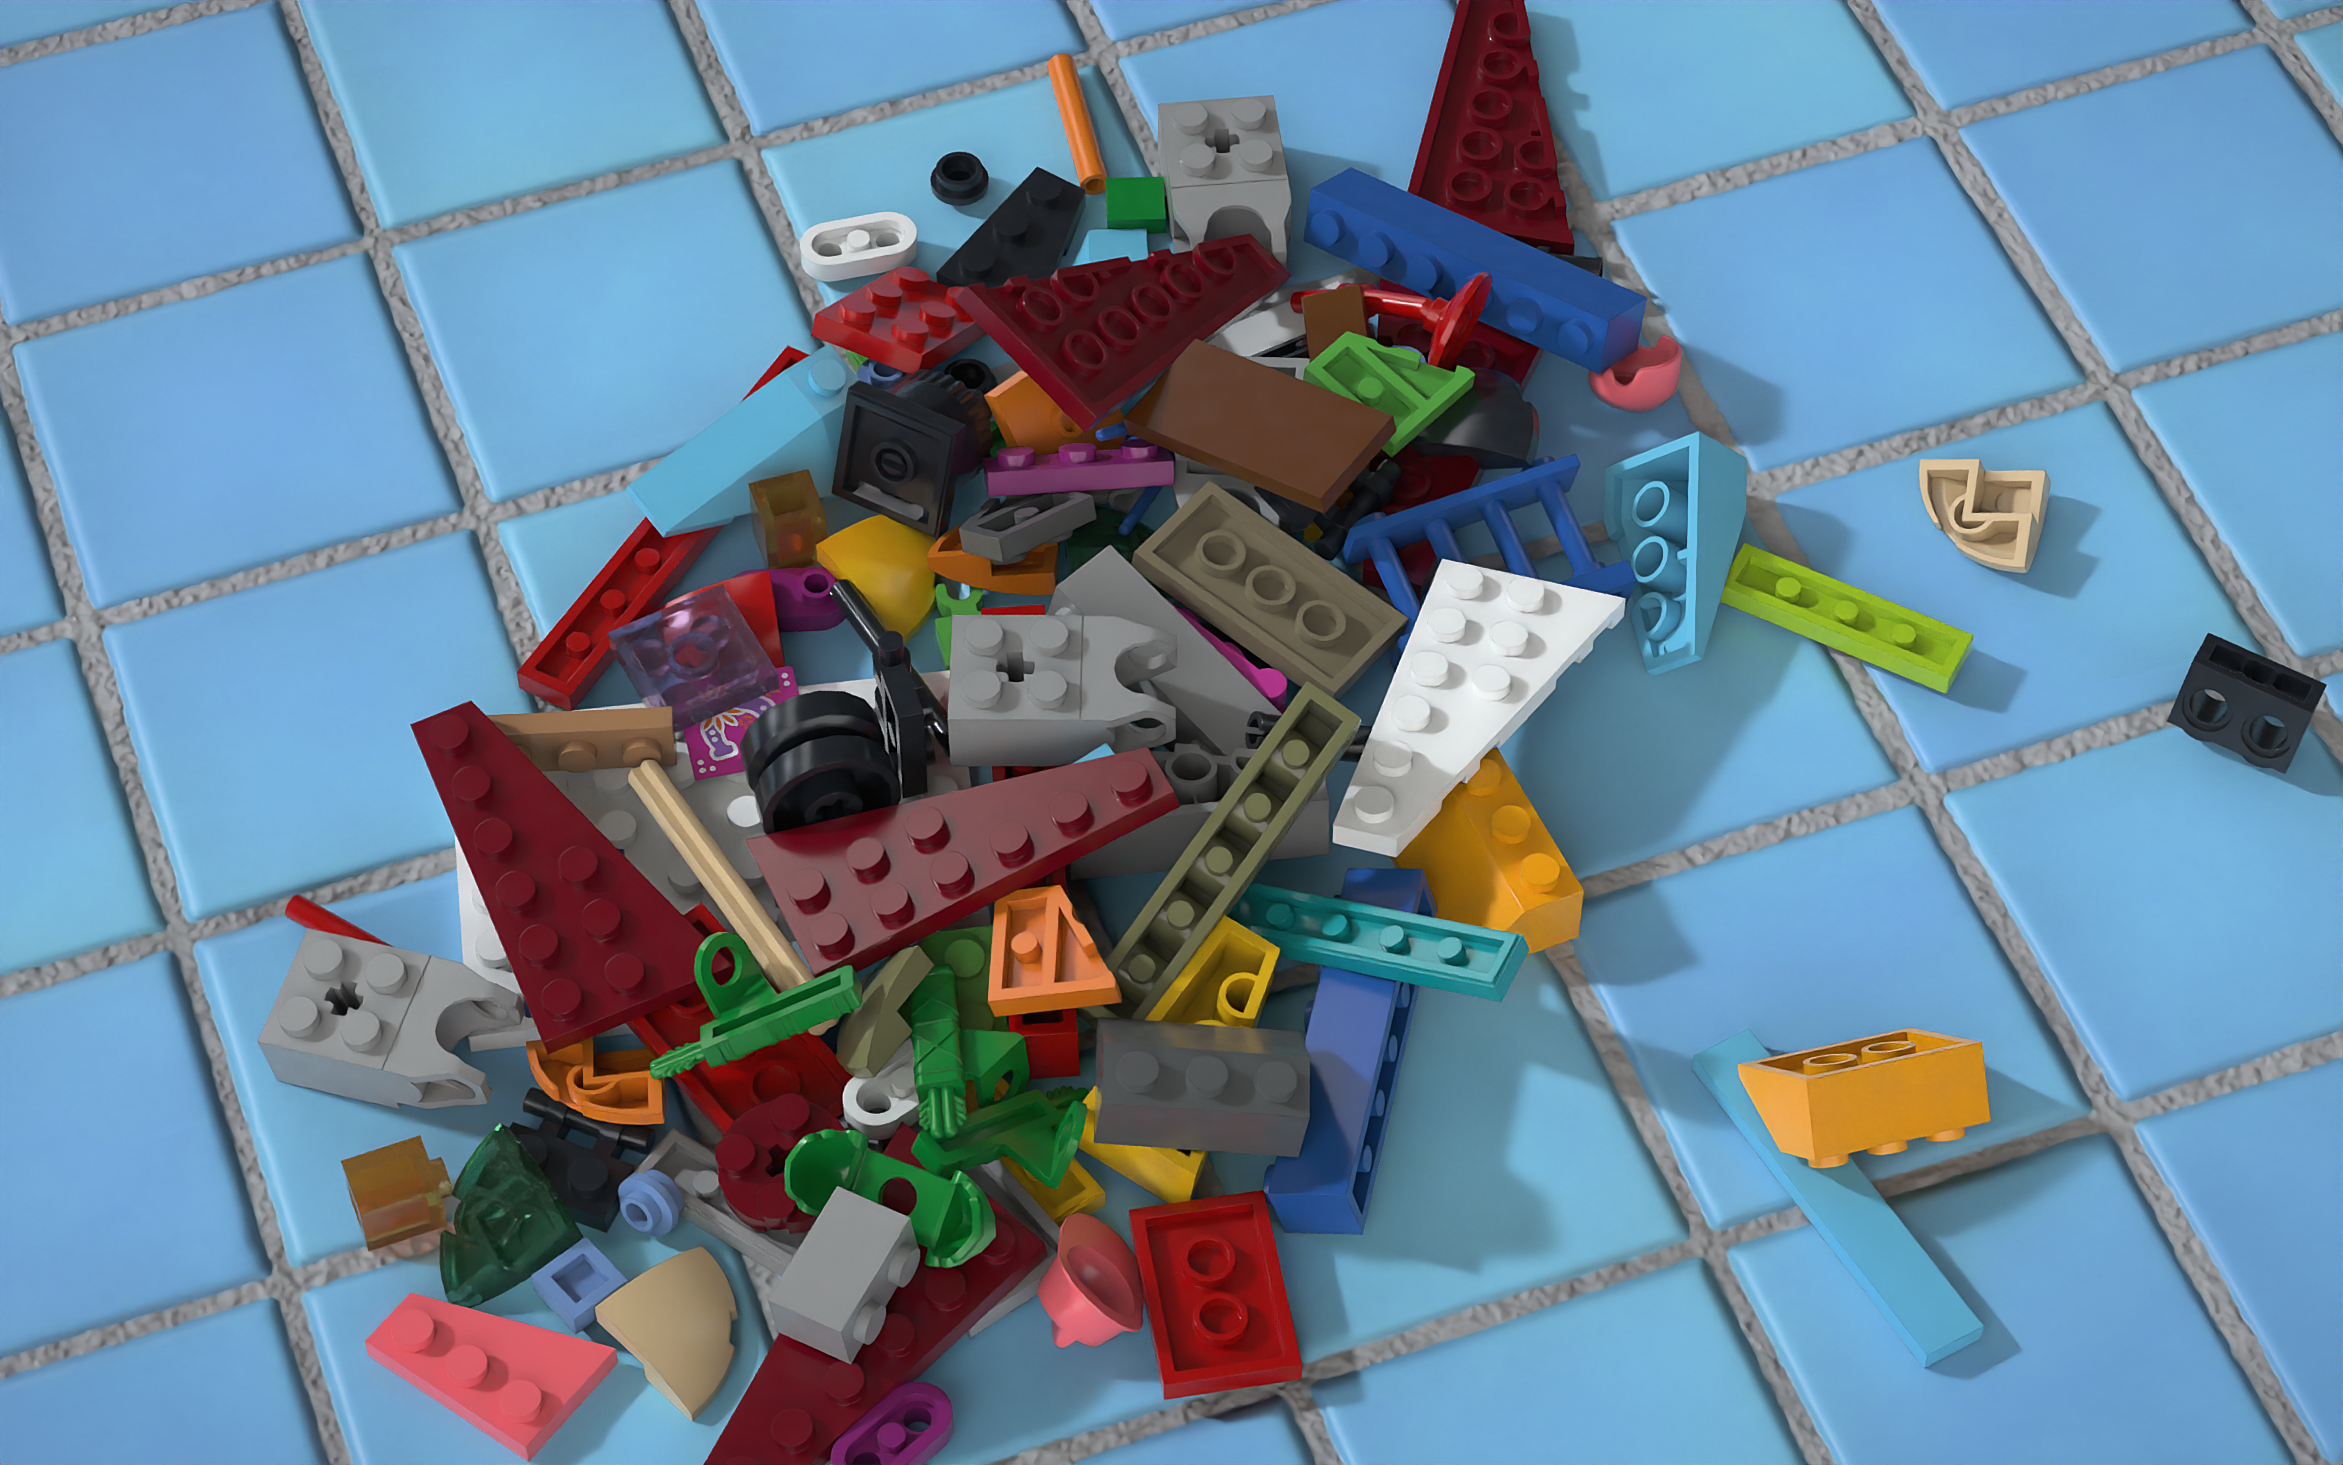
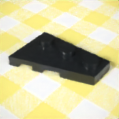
[936,166,1086,288]

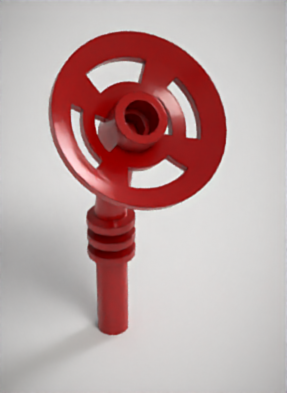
[1290,271,1492,371]

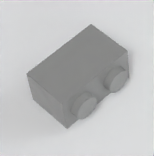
[768,1186,920,1364]

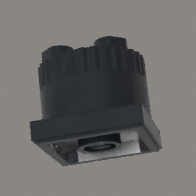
[831,368,993,539]

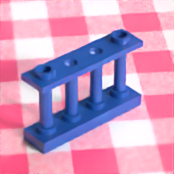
[1341,454,1637,672]

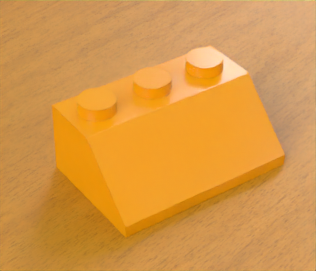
[1389,747,1584,956]
[1738,1027,1991,1168]

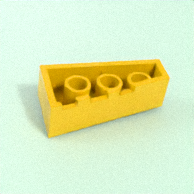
[1078,915,1281,1204]

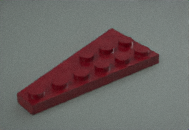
[955,233,1292,433]
[410,700,734,1055]
[704,1121,1048,1465]

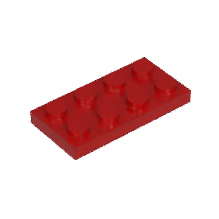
[626,902,854,1176]

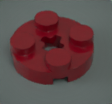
[715,1093,845,1234]

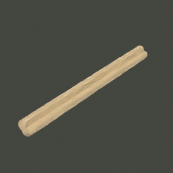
[628,759,839,1035]

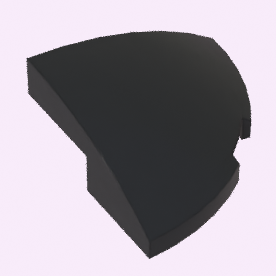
[1408,367,1540,470]

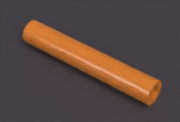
[1047,54,1108,195]

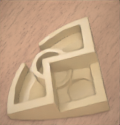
[1919,459,2051,573]
[595,1246,737,1422]

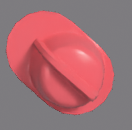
[1037,1213,1144,1348]

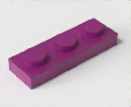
[983,439,1174,497]

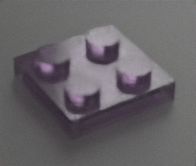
[608,584,780,733]

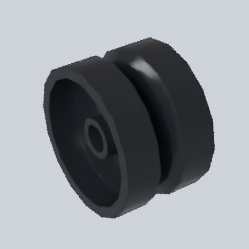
[740,691,901,835]

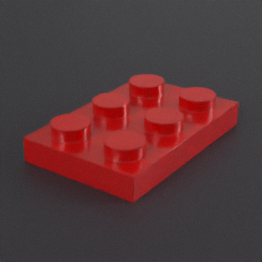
[811,266,987,374]
[1129,1190,1302,1400]

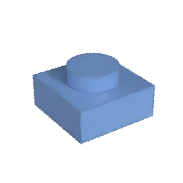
[531,1237,629,1334]

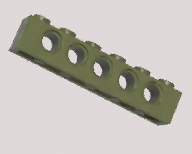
[1076,681,1362,1029]

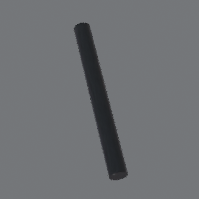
[829,579,950,758]

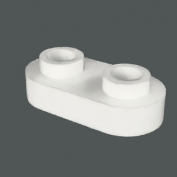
[800,212,918,282]
[843,1038,922,1140]

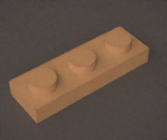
[486,706,677,773]

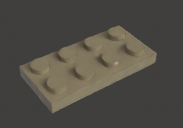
[1131,480,1409,701]

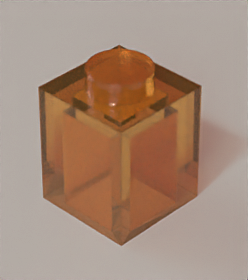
[748,469,827,569]
[341,1135,453,1251]

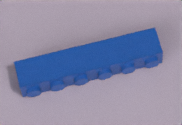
[1303,167,1647,374]
[1263,868,1438,1235]

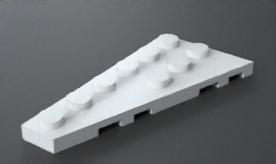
[1333,559,1626,857]

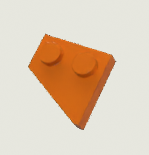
[988,885,1122,1017]

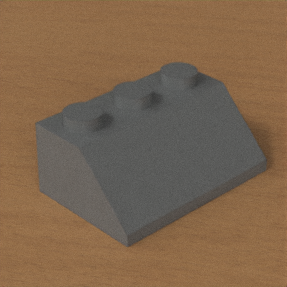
[1094,1017,1310,1157]

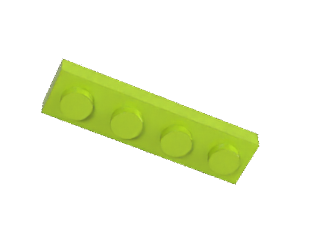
[1720,543,1974,694]

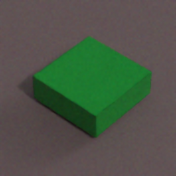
[1105,176,1166,234]

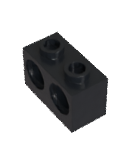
[2166,632,2327,774]

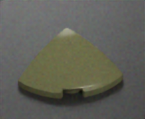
[836,945,934,1078]

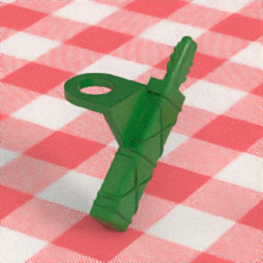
[650,932,863,1080]
[908,963,1029,1139]
[911,1085,1089,1190]

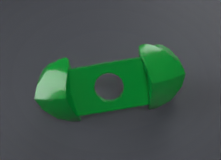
[784,1129,996,1268]

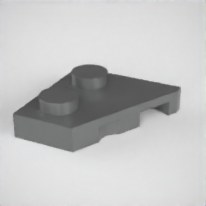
[959,491,1097,565]

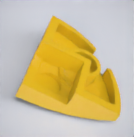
[816,514,937,644]

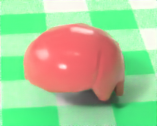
[1588,335,1682,412]

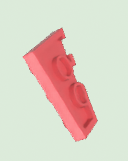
[365,1292,618,1462]

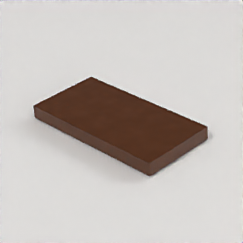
[1123,338,1397,514]

